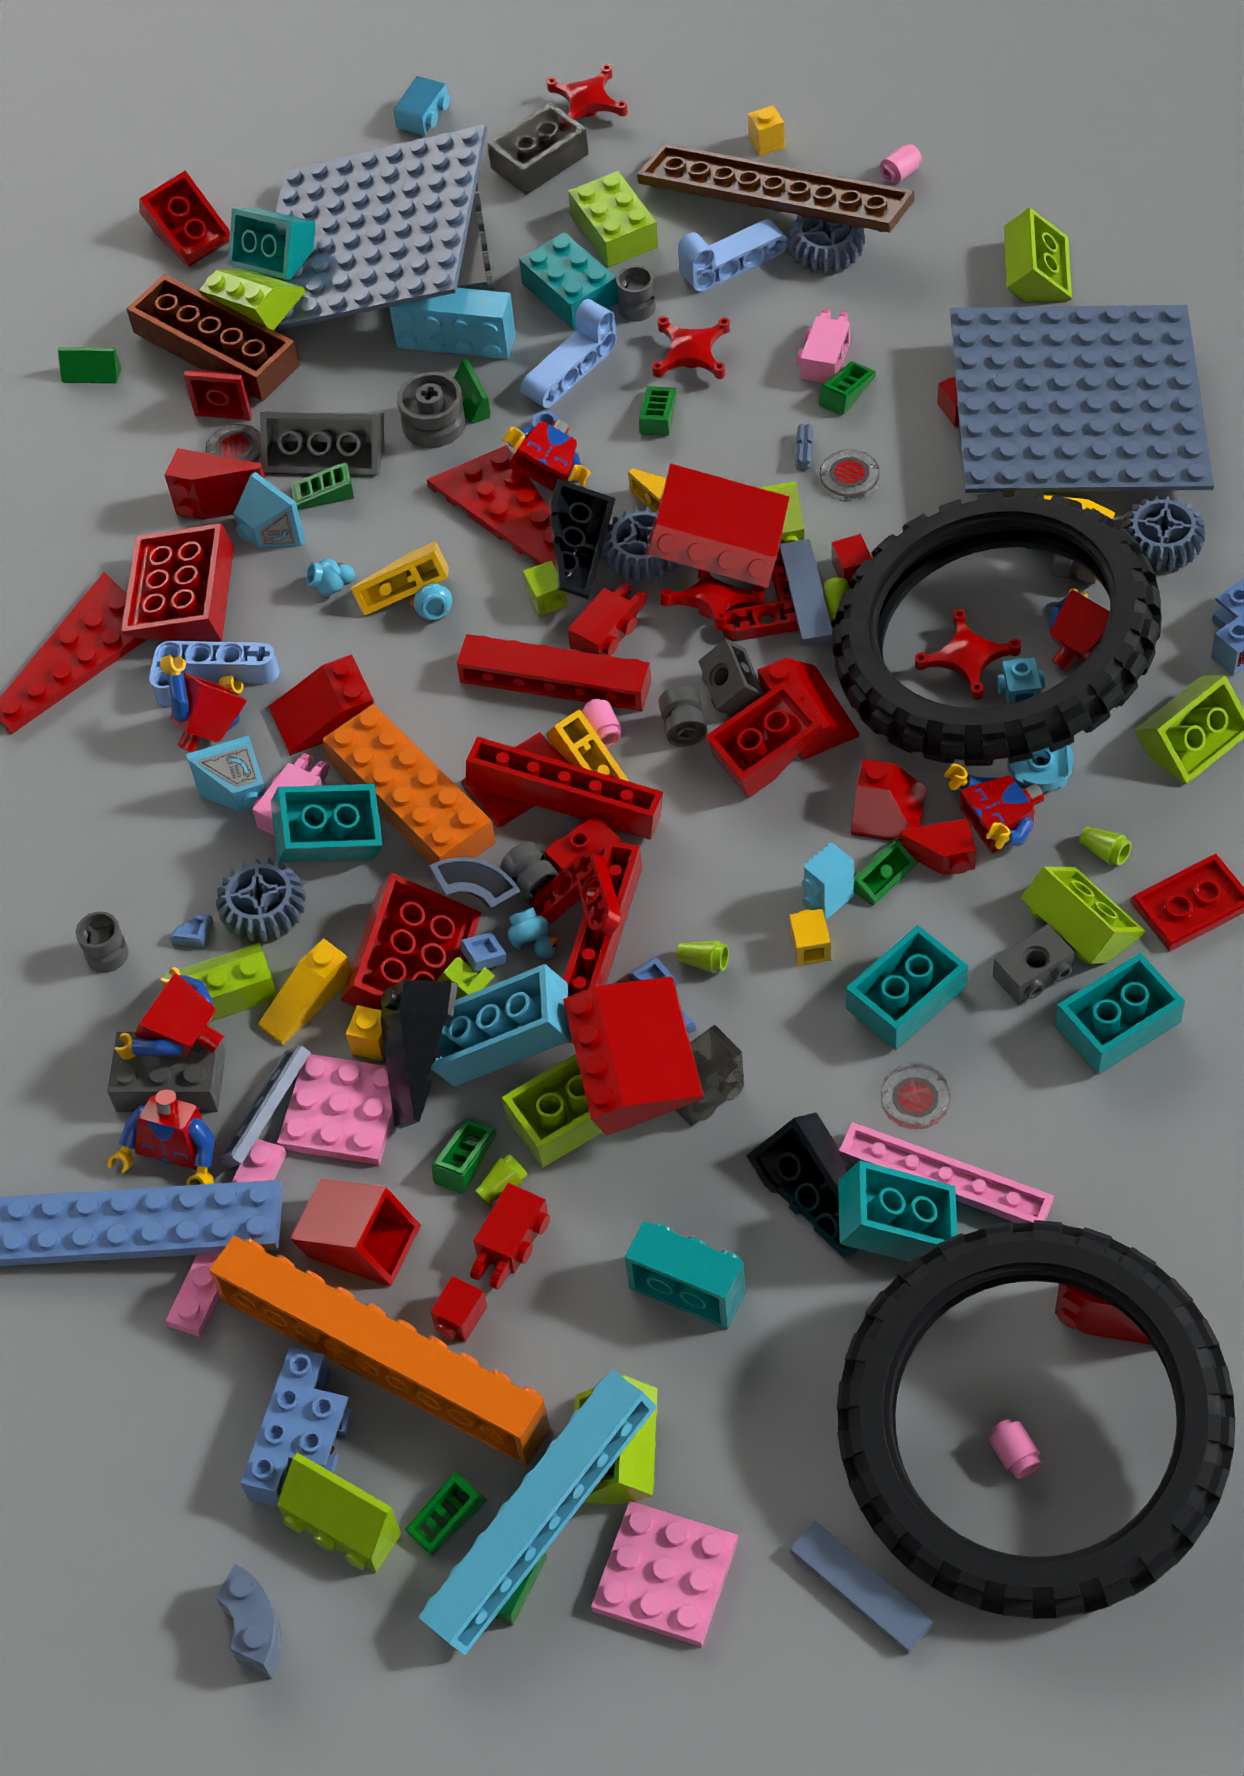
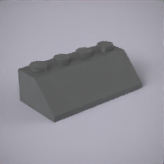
[260,411,384,475]

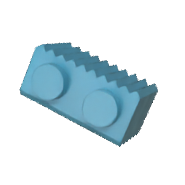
[393,76,450,136]
[802,843,854,920]

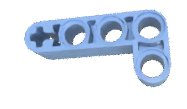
[678,219,789,292]
[520,299,617,408]
[149,641,280,707]

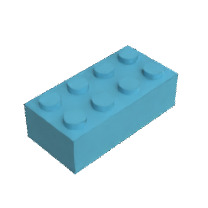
[389,288,516,359]
[431,964,571,1087]

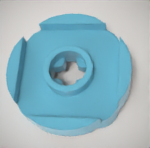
[1007,745,1074,792]

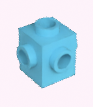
[997,657,1045,705]

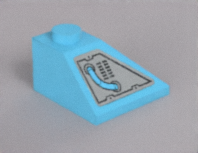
[234,472,306,548]
[186,735,266,812]

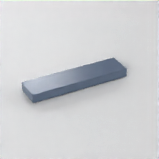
[779,539,833,646]
[218,1045,311,1169]
[790,1521,934,1654]

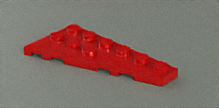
[426,445,557,570]
[0,572,147,735]

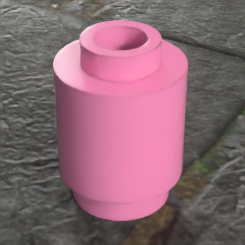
[880,144,922,184]
[582,699,621,748]
[988,1419,1042,1479]

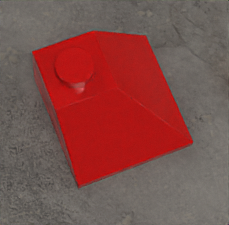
[183,370,252,421]
[851,759,927,842]

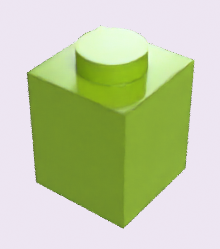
[523,561,568,616]

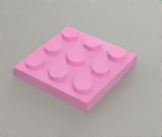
[277,1054,393,1166]
[591,1501,739,1647]

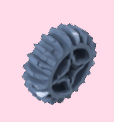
[788,215,865,274]
[1121,495,1206,572]
[602,507,679,583]
[216,858,306,943]

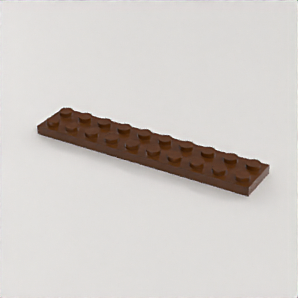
[637,143,915,233]

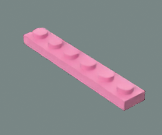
[839,1122,1054,1223]
[165,1139,287,1337]

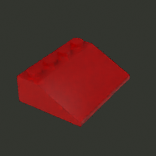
[645,463,790,588]
[121,523,234,642]
[340,873,482,1011]
[563,977,705,1136]

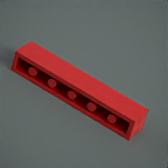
[456,634,651,712]
[466,736,663,840]
[563,840,642,997]

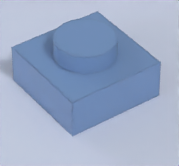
[460,932,506,972]

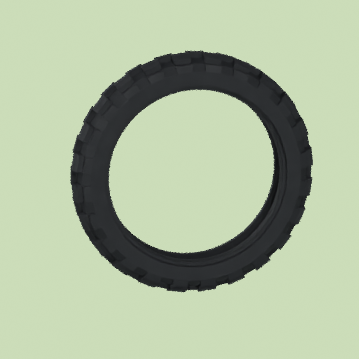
[832,491,1162,766]
[836,1220,1236,1619]

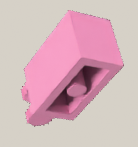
[796,308,850,383]
[252,753,330,836]

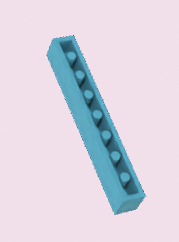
[418,1369,657,1655]

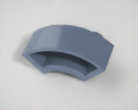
[426,857,520,908]
[216,1564,282,1679]

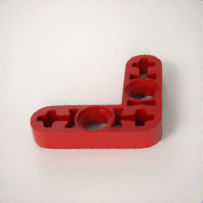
[722,552,799,641]
[530,850,621,935]

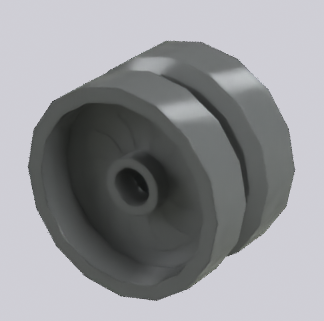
[397,372,466,448]

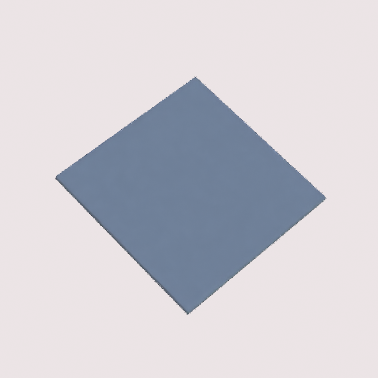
[260,124,487,331]
[950,305,1214,493]

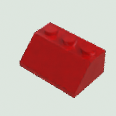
[757,657,859,761]

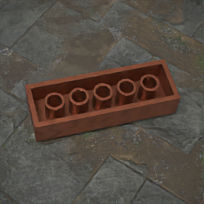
[126,274,300,402]

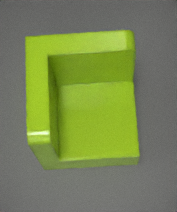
[436,957,495,1000]

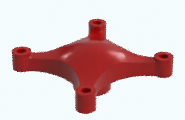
[546,64,628,130]
[652,316,730,379]
[660,569,764,630]
[915,609,1021,700]

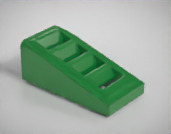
[819,361,876,415]
[639,386,677,436]
[291,463,354,509]
[432,1118,497,1194]
[404,1472,487,1556]

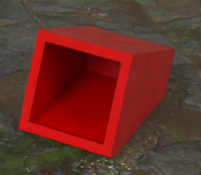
[290,1179,421,1286]

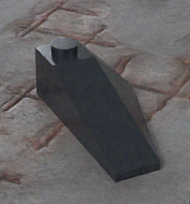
[550,479,616,599]
[380,979,458,1129]
[746,1112,859,1258]

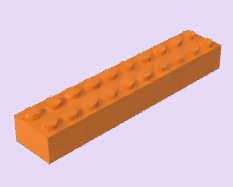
[209,1235,550,1467]

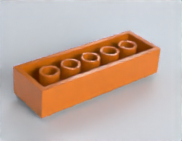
[322,704,496,864]

